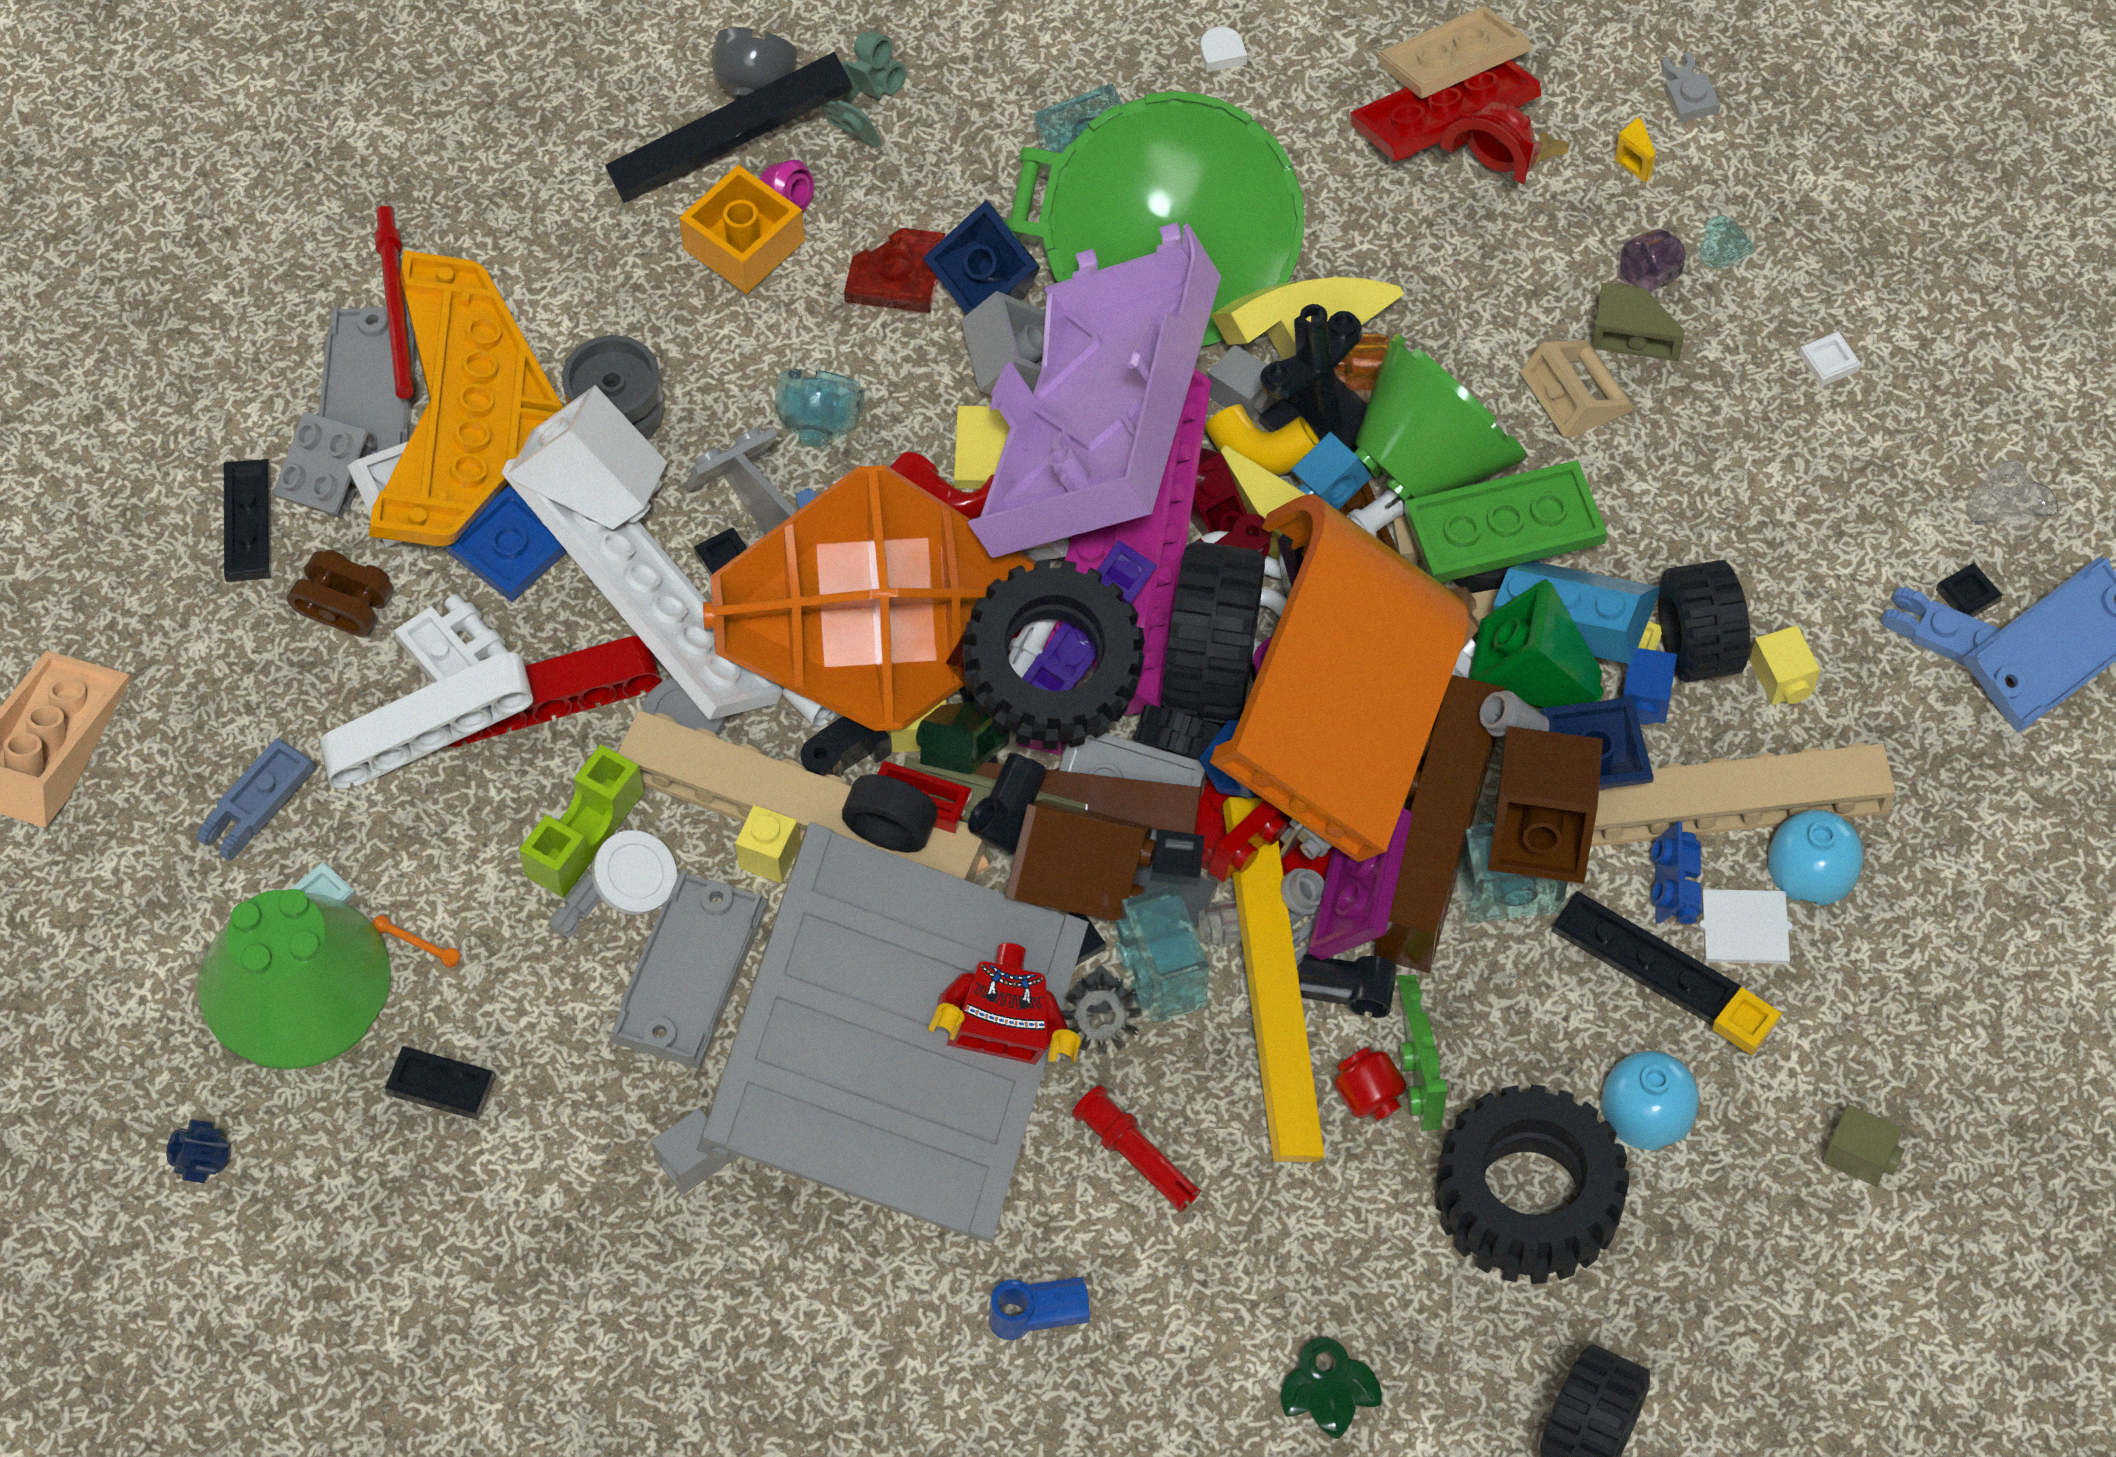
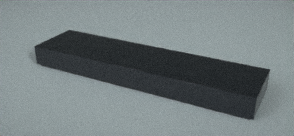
[1551,891,1741,1026]

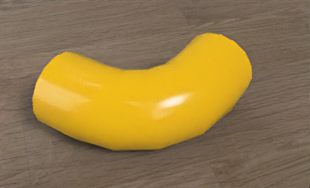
[1204,404,1320,476]

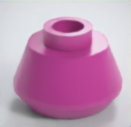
[759,160,814,212]

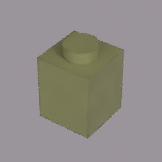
[1822,1104,1905,1187]

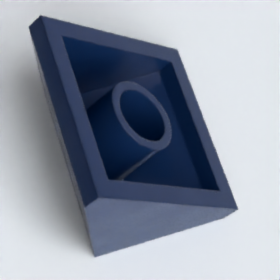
[923,200,1040,315]
[1540,697,1654,789]

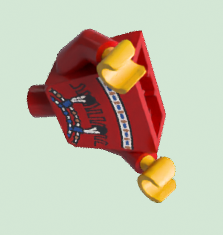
[928,943,1081,1065]

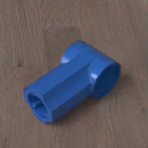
[989,1277,1090,1340]

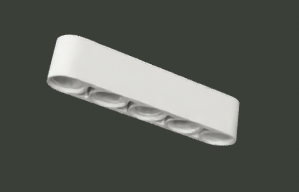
[320,652,533,789]

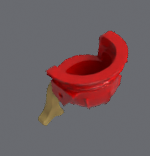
[1440,102,1570,185]

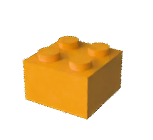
[679,164,805,294]

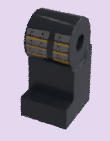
[801,716,892,778]

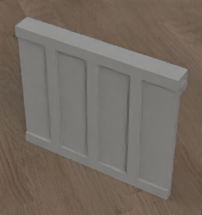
[696,822,1089,1243]

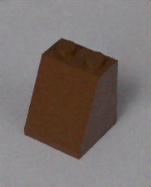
[1488,726,1603,884]
[1005,798,1157,923]

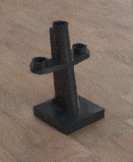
[1259,304,1368,452]

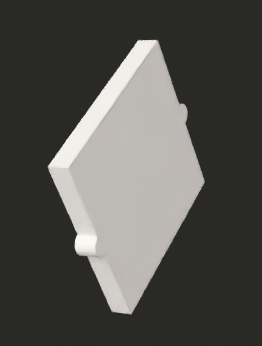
[1699,889,1793,964]

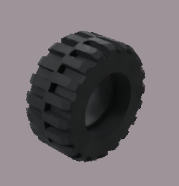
[1161,541,1265,725]
[962,560,1145,750]
[1435,1084,1629,1284]

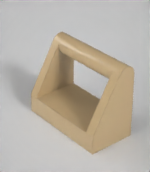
[1520,340,1633,438]

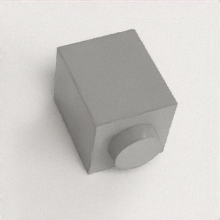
[1207,344,1277,420]
[651,1108,731,1195]

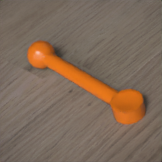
[372,915,460,968]

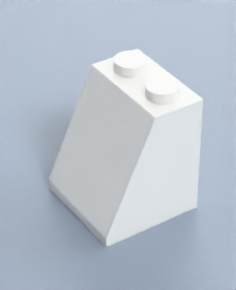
[508,385,668,530]

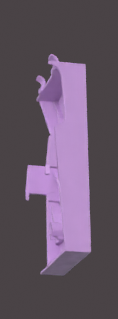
[968,222,1221,558]

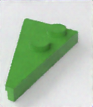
[1397,975,1447,1132]

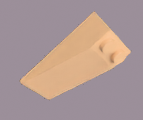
[0,650,130,828]

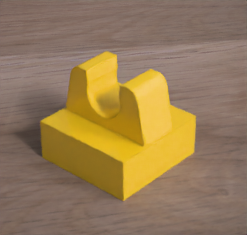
[1712,986,1782,1056]

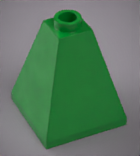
[1470,578,1604,708]

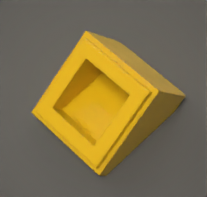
[1615,117,1656,182]

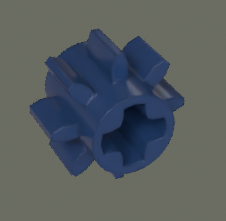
[166,1119,228,1183]

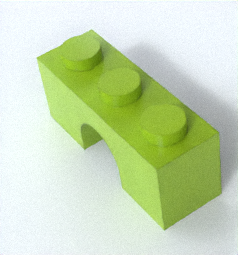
[518,744,644,898]

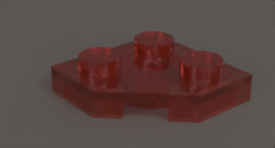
[844,228,946,313]

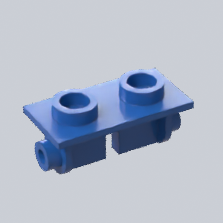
[1651,821,1702,924]

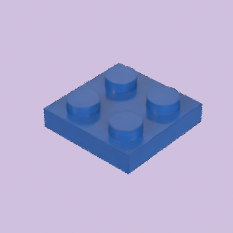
[446,486,567,603]

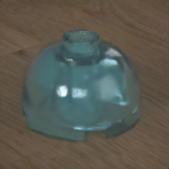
[775,369,865,447]

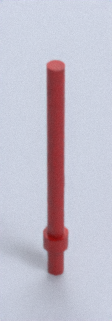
[374,206,414,399]

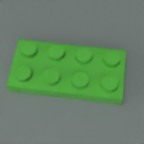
[1404,460,1608,583]

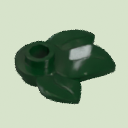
[1280,1338,1382,1439]

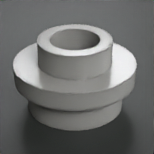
[1281,868,1325,916]

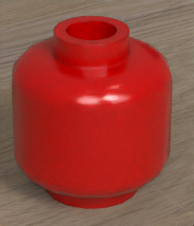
[1334,1046,1407,1122]

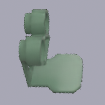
[820,31,906,148]

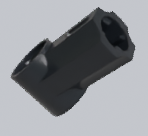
[968,753,1047,855]
[1299,954,1397,1018]

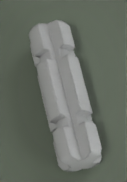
[549,865,601,938]

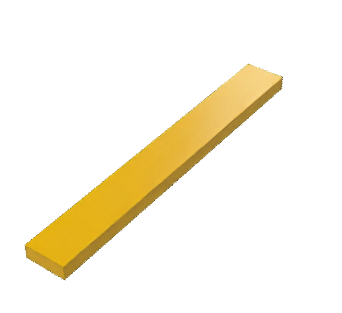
[1223,797,1325,1162]

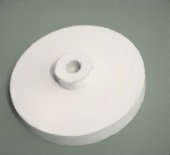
[591,830,677,915]

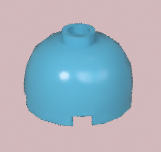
[1767,810,1863,905]
[1600,1050,1700,1150]

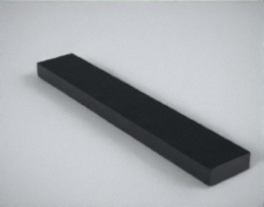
[605,52,854,203]

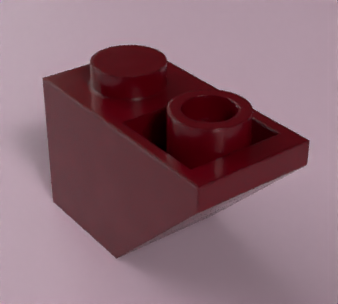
[1190,448,1247,536]

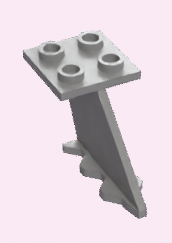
[683,427,797,535]

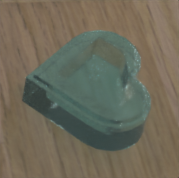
[1700,216,1755,268]

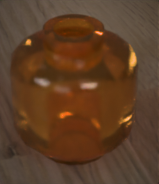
[1336,334,1390,391]

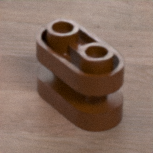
[286,550,393,637]

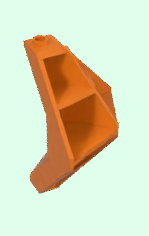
[703,465,1035,731]

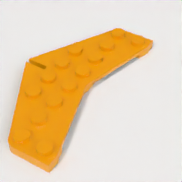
[368,250,563,546]

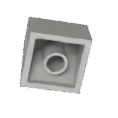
[961,291,1046,395]

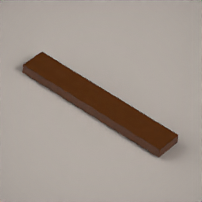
[922,755,1202,834]

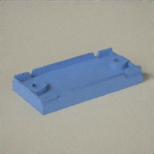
[1961,557,2116,732]

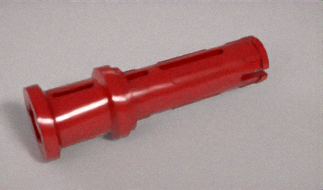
[1072,1085,1201,1213]

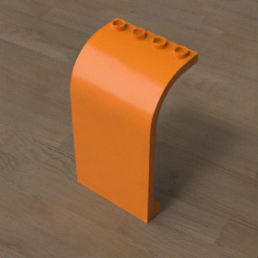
[1210,494,1468,862]

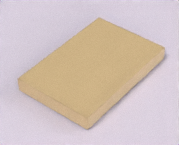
[1378,5,1531,99]

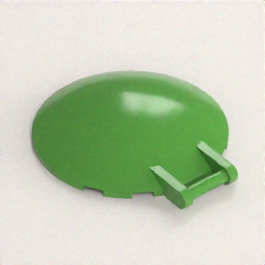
[1005,92,1304,347]

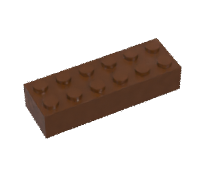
[1372,674,1505,973]

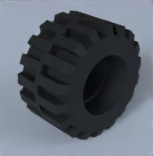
[1658,560,1750,682]
[1540,1344,1650,1457]

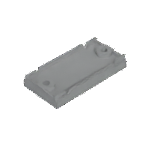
[318,306,417,455]
[609,870,768,1070]

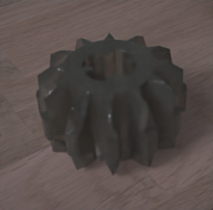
[1061,972,1143,1055]

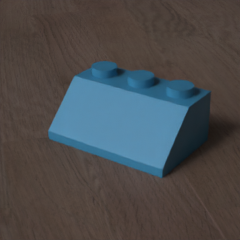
[1493,561,1659,664]

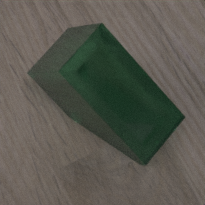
[916,702,1010,775]

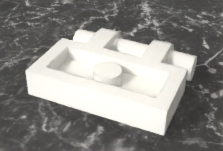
[394,594,509,683]

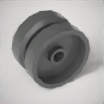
[561,335,665,440]

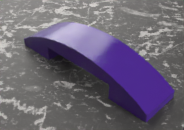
[1022,540,1157,691]

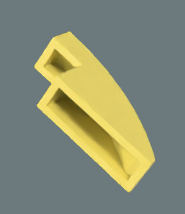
[1211,277,1404,360]

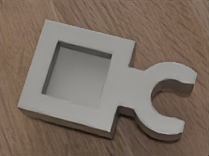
[1661,52,1721,123]

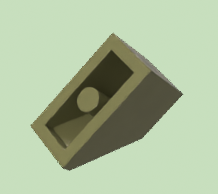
[1592,282,1685,361]

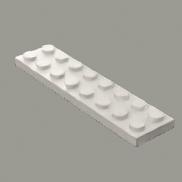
[501,459,783,720]

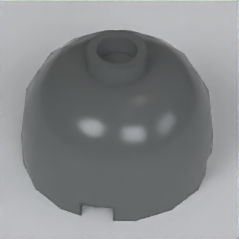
[711,27,798,100]

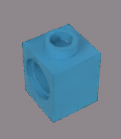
[1291,432,1372,510]

